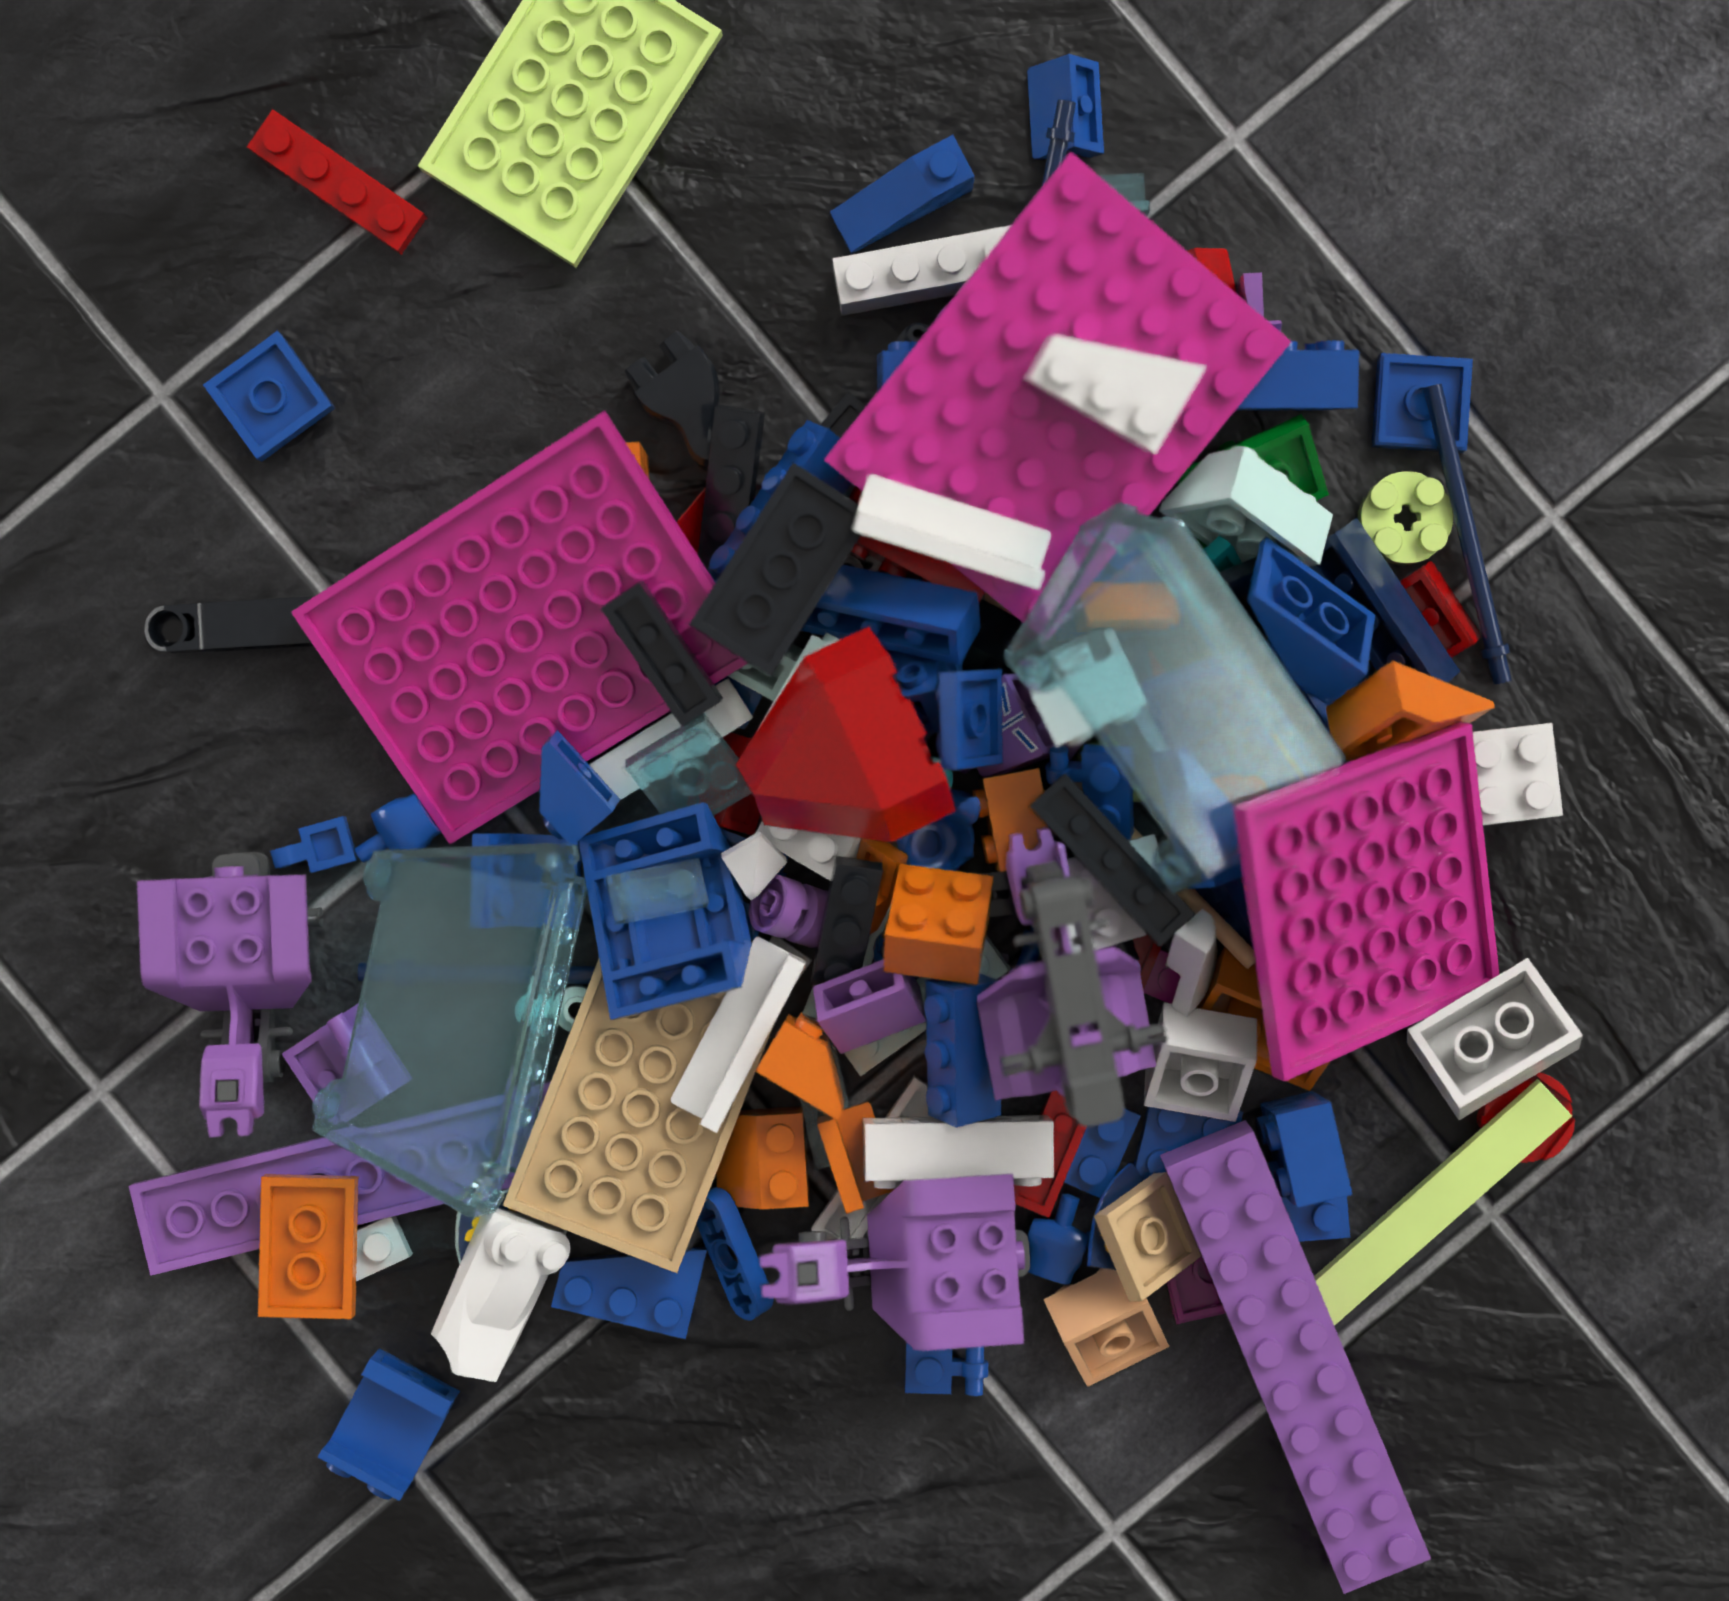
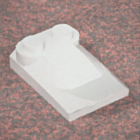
[431,1205,570,1382]

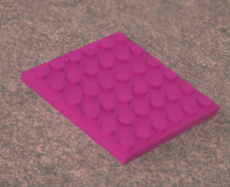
[1233,722,1500,1081]

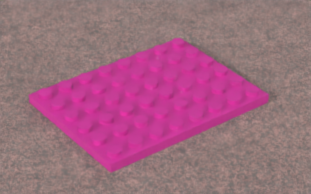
[824,153,1292,641]
[291,411,748,844]

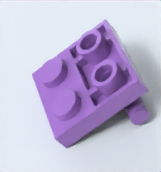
[282,1002,412,1131]

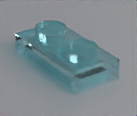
[605,858,709,925]

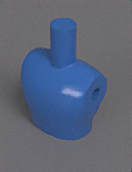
[355,793,441,863]
[1028,1193,1090,1285]

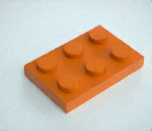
[258,1174,359,1319]

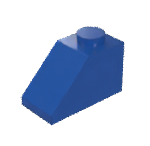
[539,730,620,847]

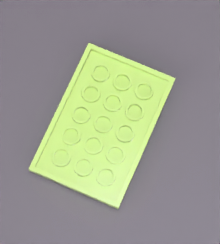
[418,0,723,268]

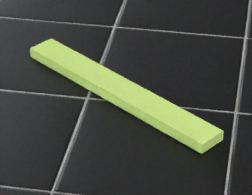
[1314,1079,1572,1326]

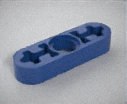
[696,1187,774,1321]

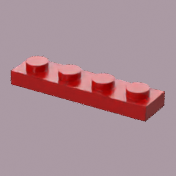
[247,109,427,255]

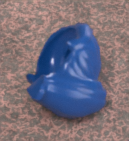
[896,789,981,871]

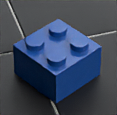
[1256,1091,1352,1208]

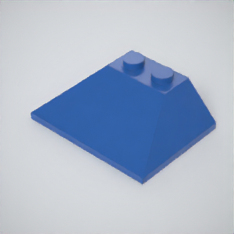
[579,802,752,1020]

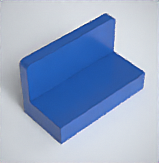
[1027,54,1104,160]

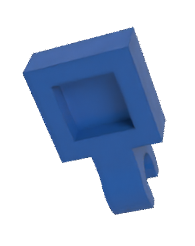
[270,816,358,873]

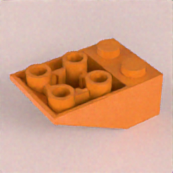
[1325,661,1495,762]

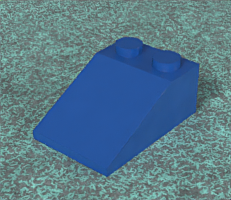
[1248,536,1375,706]

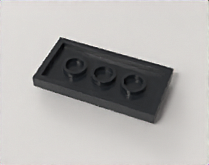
[689,462,862,677]

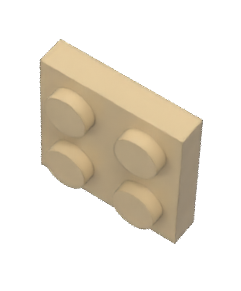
[1094,1172,1201,1301]

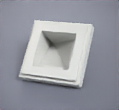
[721,831,787,900]

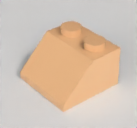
[1043,1268,1170,1387]

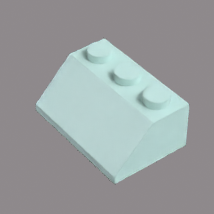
[1159,446,1333,566]

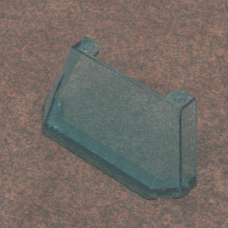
[1005,502,1345,894]
[312,843,587,1218]

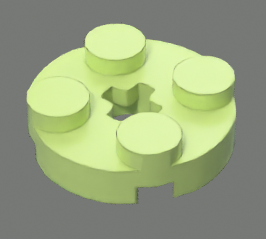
[1358,471,1453,565]

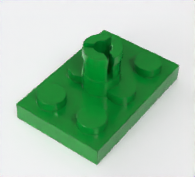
[1175,414,1329,551]

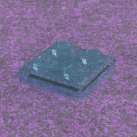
[625,713,752,816]

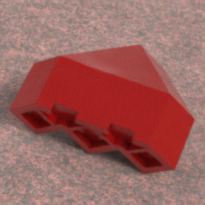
[735,627,956,842]

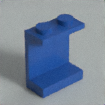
[317,1348,460,1501]

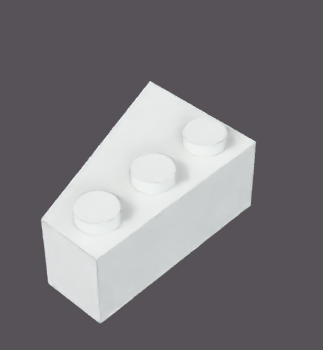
[1022,335,1207,453]

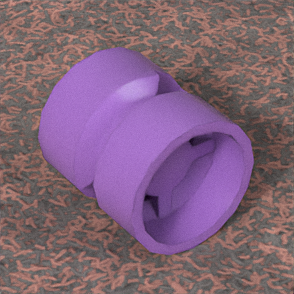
[749,874,828,948]

